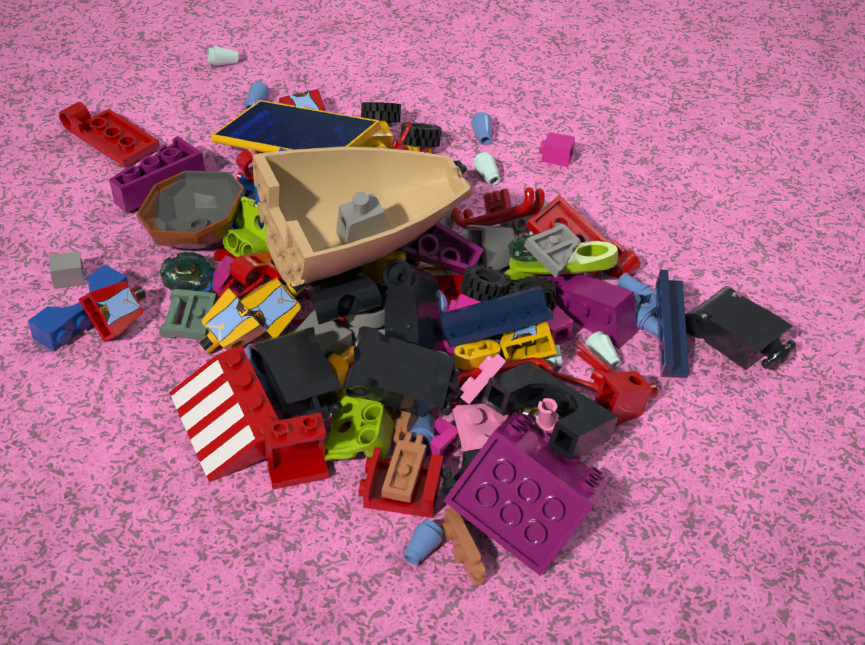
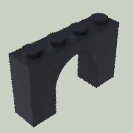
[482,362,618,460]

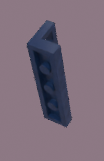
[655,270,689,378]
[439,286,554,348]

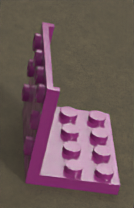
[443,412,607,576]

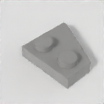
[524,224,580,278]

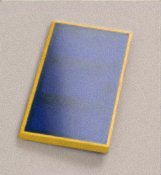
[211,100,381,153]

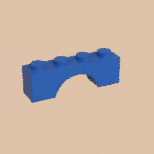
[28,264,128,352]

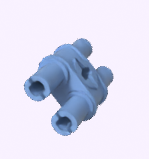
[617,273,658,338]

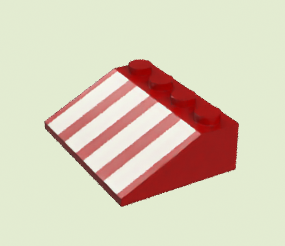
[169,344,279,482]

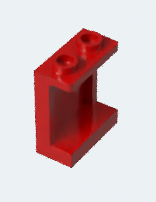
[263,413,329,490]
[359,447,443,518]

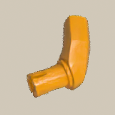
[327,346,355,399]

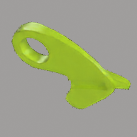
[504,241,618,281]

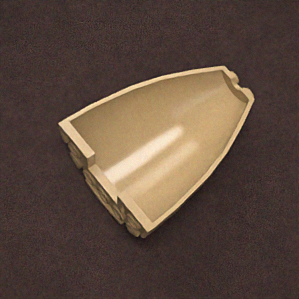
[253,147,472,286]

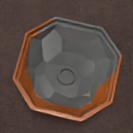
[136,171,245,249]

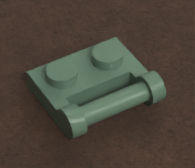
[159,289,217,340]

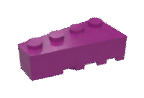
[109,136,206,213]
[397,222,484,275]
[536,274,637,348]

